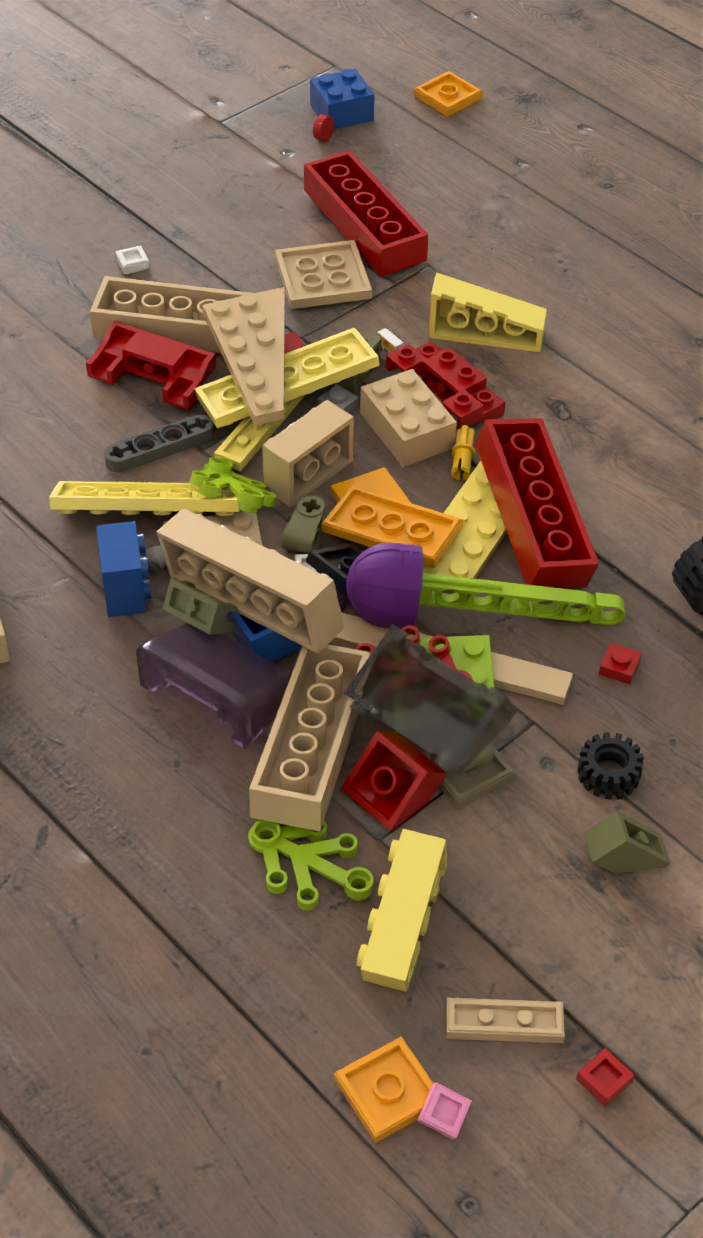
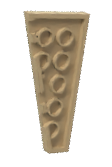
[202,287,285,426]

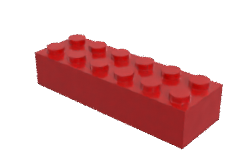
[304,150,428,277]
[475,418,599,589]

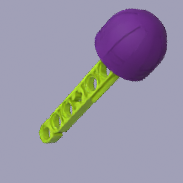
[346,542,625,630]

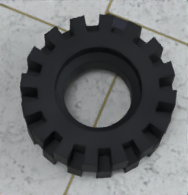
[577,732,644,800]

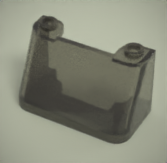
[344,624,517,775]

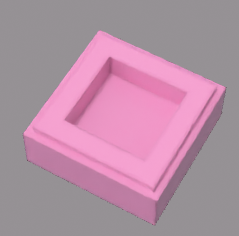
[417,1082,472,1139]

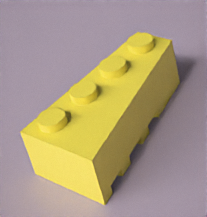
[429,272,547,352]
[356,829,447,992]

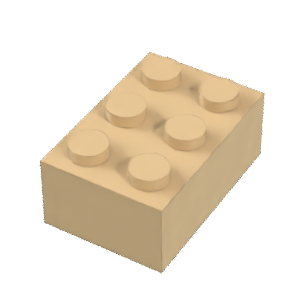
[360,369,457,467]
[262,400,354,507]

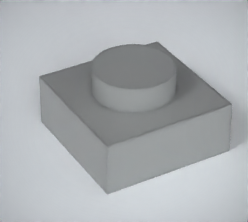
[317,384,359,413]

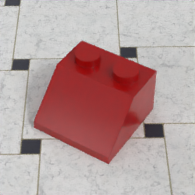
[340,731,447,831]

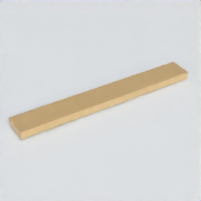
[330,612,573,705]

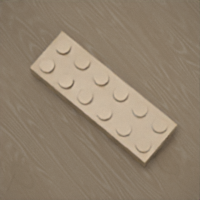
[90,276,254,354]
[156,508,344,653]
[249,645,370,831]

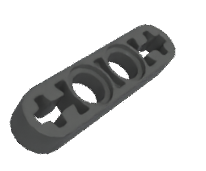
[104,414,214,472]

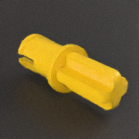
[451,425,475,480]

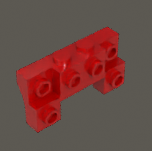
[86,321,216,411]
[386,341,505,429]

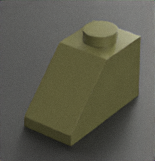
[584,811,670,874]

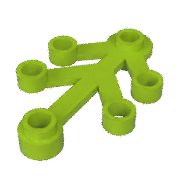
[189,457,277,514]
[248,820,374,911]

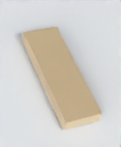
[446,997,565,1043]

